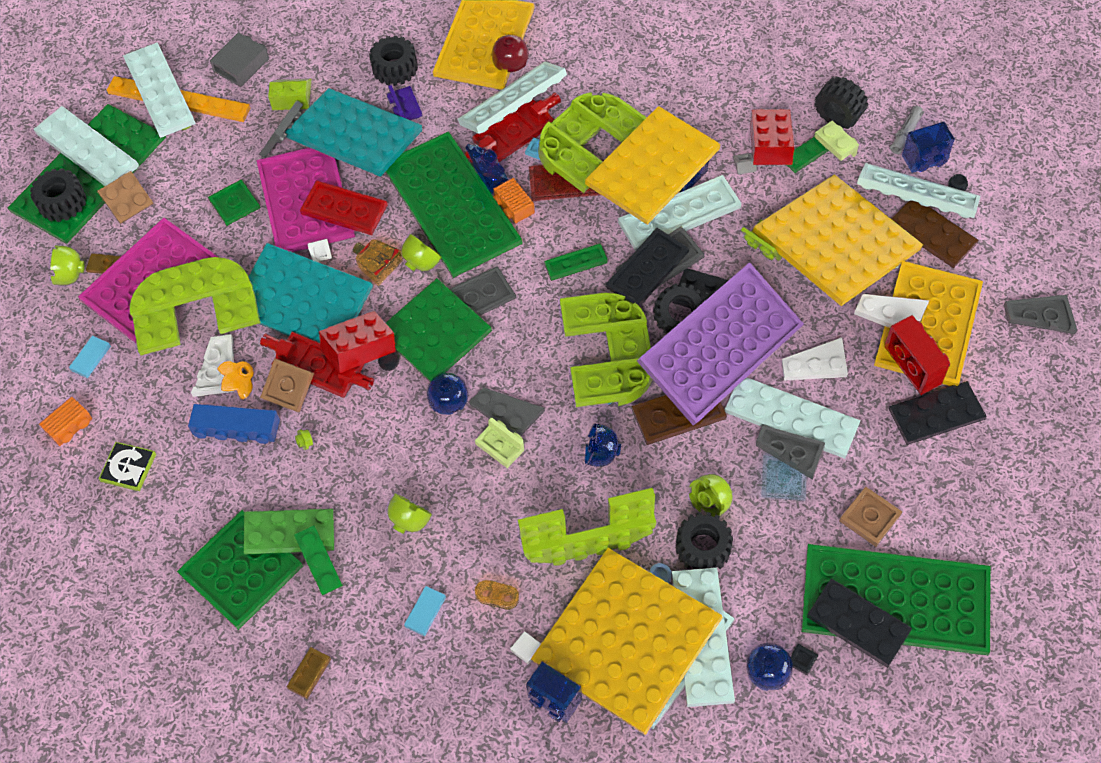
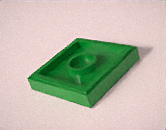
[208,179,261,226]

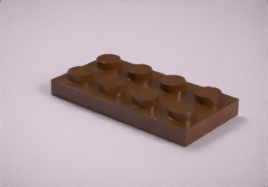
[892,200,979,269]
[632,395,727,445]

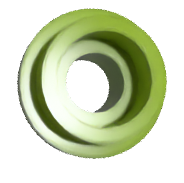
[295,429,313,450]

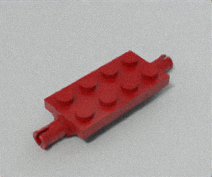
[465,92,561,164]
[260,332,374,398]

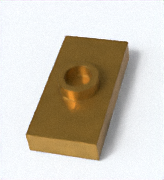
[86,253,121,274]
[286,647,331,699]

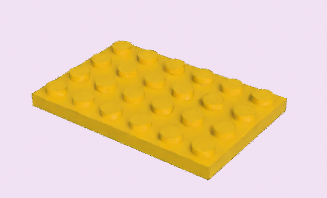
[433,0,534,90]
[585,106,720,225]
[874,261,983,386]

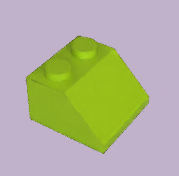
[268,78,311,110]

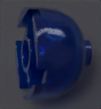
[426,373,469,415]
[584,423,621,467]
[746,642,793,691]

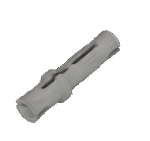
[890,106,924,154]

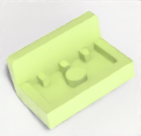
[814,121,859,161]
[475,418,524,469]

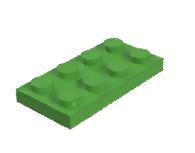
[244,509,334,554]

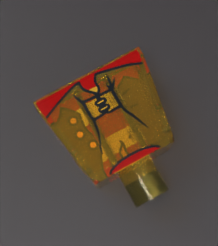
[353,239,403,286]

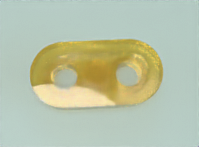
[475,580,519,610]

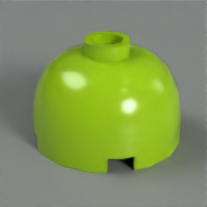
[401,234,441,271]
[50,245,85,286]
[689,474,733,517]
[387,493,432,534]

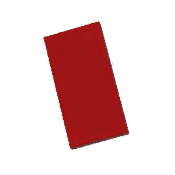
[300,180,388,236]

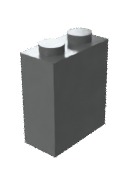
[209,32,269,87]

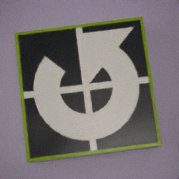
[99,442,156,492]

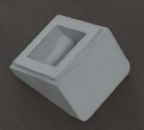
[733,153,757,175]

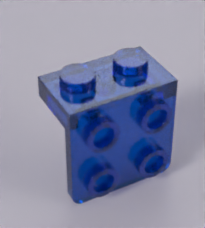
[465,144,508,194]

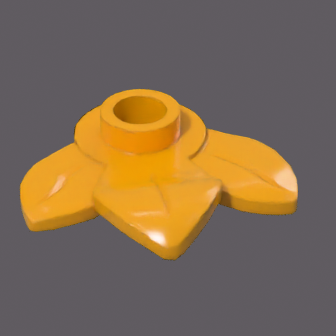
[217,361,254,400]

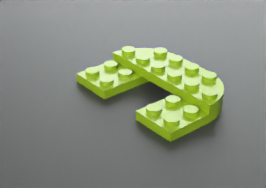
[538,92,647,193]
[130,257,260,355]
[560,293,653,407]
[518,488,657,566]

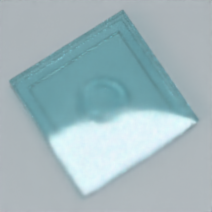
[761,455,807,501]

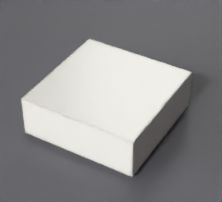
[308,239,332,262]
[510,631,541,665]

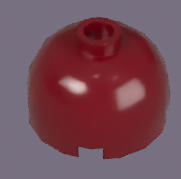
[492,34,529,72]

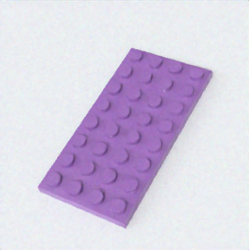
[637,262,804,425]

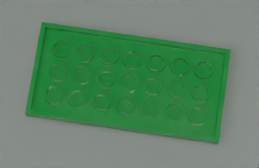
[7,104,166,244]
[385,131,523,278]
[801,544,991,656]

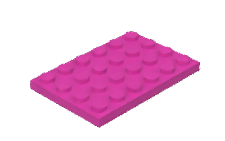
[256,148,355,253]
[78,218,218,344]

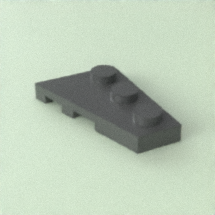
[259,101,303,158]
[1004,295,1078,334]
[469,387,545,436]
[756,425,825,480]

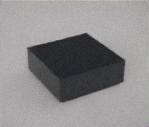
[787,644,819,676]

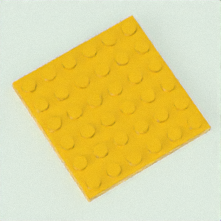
[752,174,923,306]
[531,548,723,735]

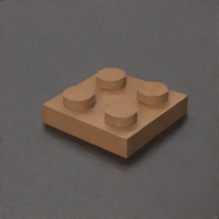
[97,171,153,224]
[260,359,314,412]
[839,486,902,547]

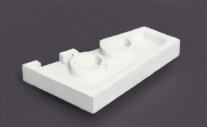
[854,294,929,328]
[191,334,234,397]
[782,338,848,380]

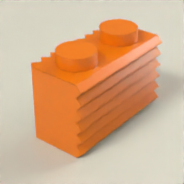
[493,178,535,224]
[39,396,92,446]

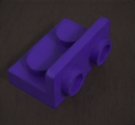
[386,85,423,120]

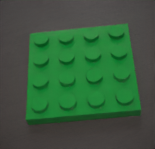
[386,278,492,384]
[177,510,304,630]

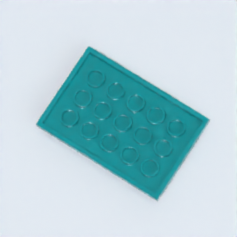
[285,88,422,177]
[248,243,373,343]

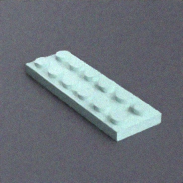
[123,42,196,138]
[458,62,567,133]
[34,106,139,186]
[857,163,981,218]
[618,175,742,251]
[725,377,861,459]
[672,568,735,707]

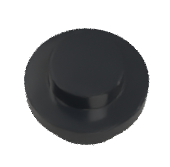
[948,174,968,191]
[378,353,399,371]

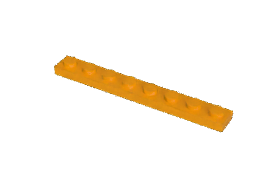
[107,76,251,122]

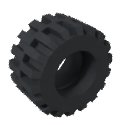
[369,36,418,86]
[814,77,868,129]
[30,169,86,222]
[653,283,706,334]
[676,512,733,570]

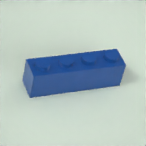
[188,404,280,444]

